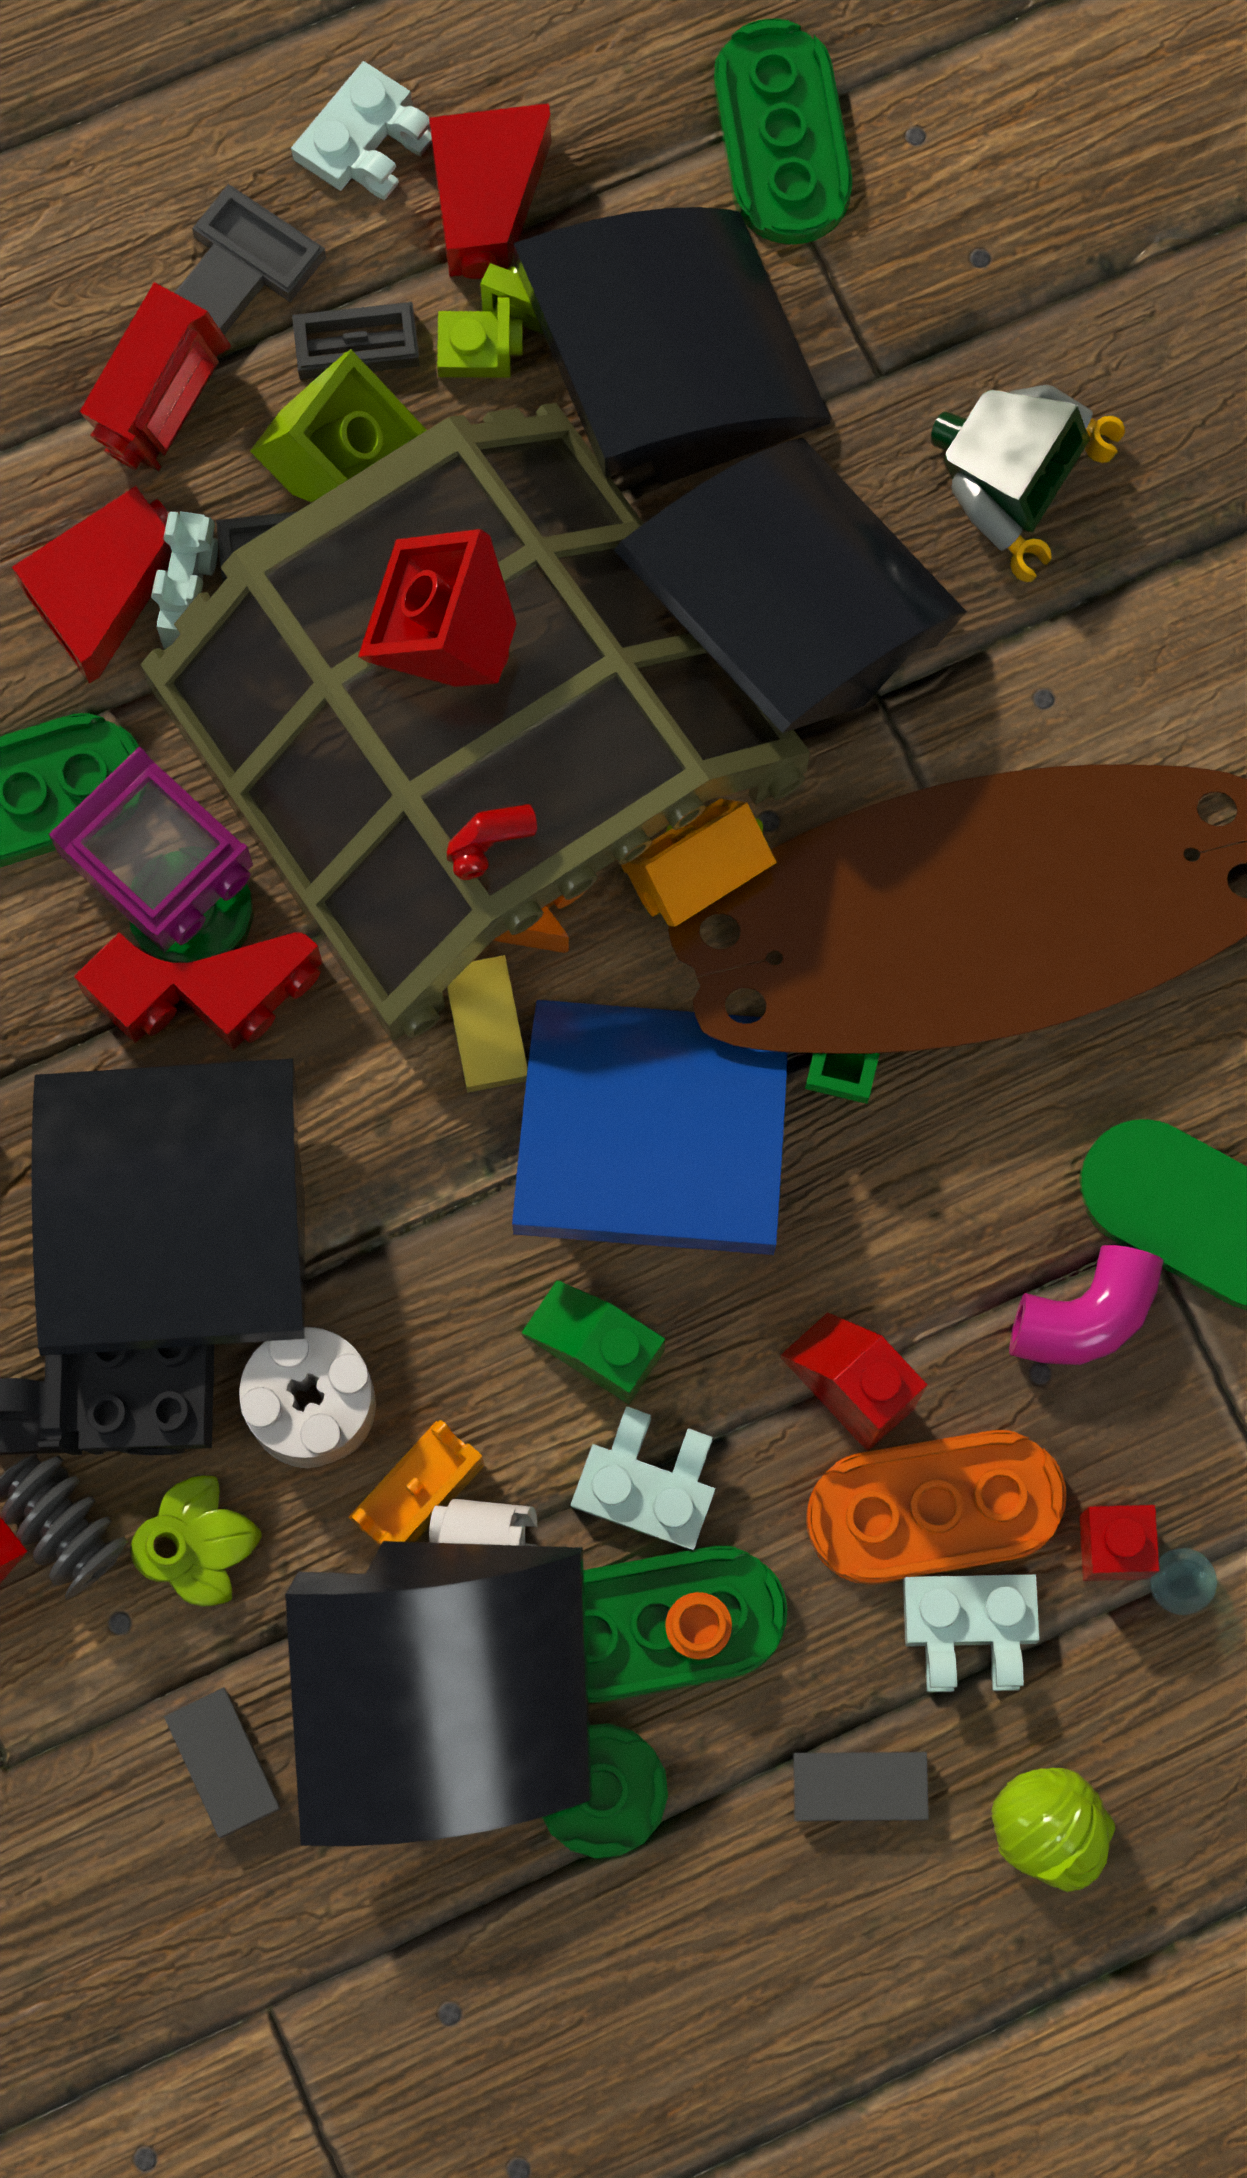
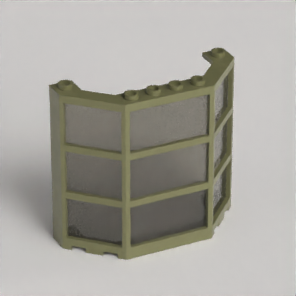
[140,403,810,1042]

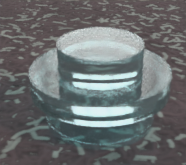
[1150,1548,1217,1615]

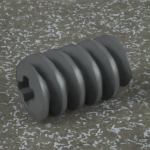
[0,1454,128,1600]

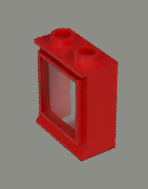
[79,282,231,471]

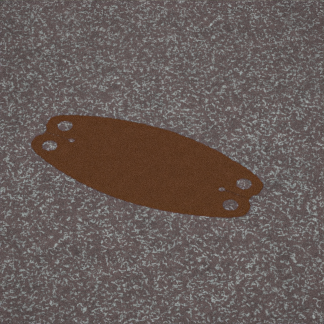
[668,764,1247,1054]

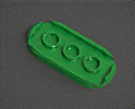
[714,18,852,245]
[0,713,147,868]
[1079,1119,1247,1310]
[584,1546,787,1704]

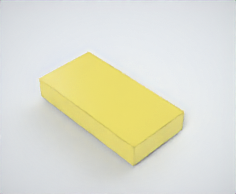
[447,955,528,1093]

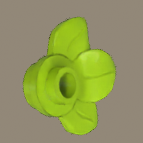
[130,1475,262,1607]

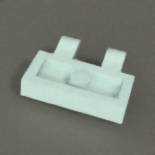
[291,61,431,200]
[151,511,218,649]
[570,1406,716,1550]
[903,1574,1039,1692]

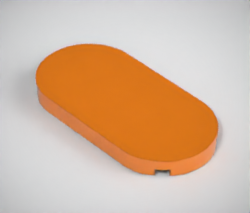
[806,1430,1066,1585]

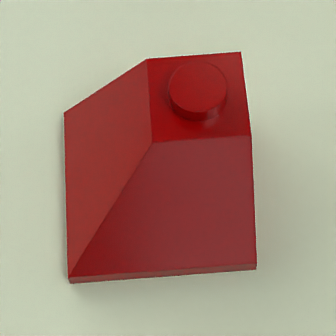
[358,529,517,687]

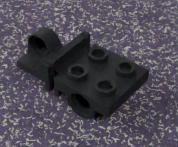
[0,1345,215,1455]

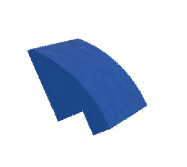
[512,1000,788,1255]

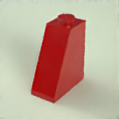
[429,103,551,279]
[12,486,172,684]
[780,1312,928,1451]

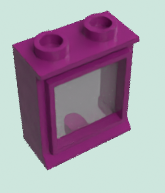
[49,746,253,953]

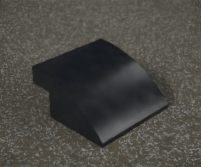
[514,207,831,486]
[614,437,967,733]
[31,1058,305,1356]
[285,1541,592,1846]

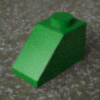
[521,1280,666,1405]

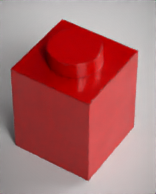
[1079,1505,1159,1581]

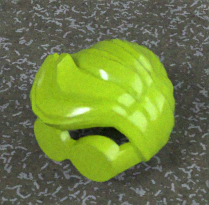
[991,1768,1115,1893]

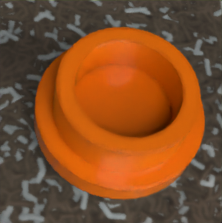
[666,1592,732,1660]

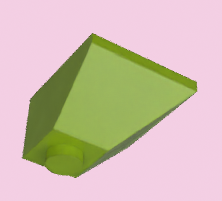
[250,349,427,523]

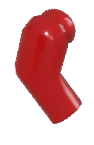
[446,804,537,880]

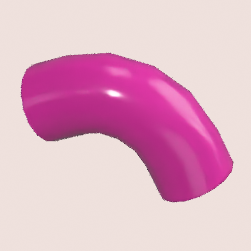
[1009,1245,1164,1365]

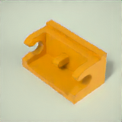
[621,799,777,927]
[348,1420,485,1546]

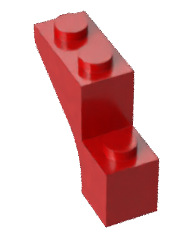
[74,932,323,1050]

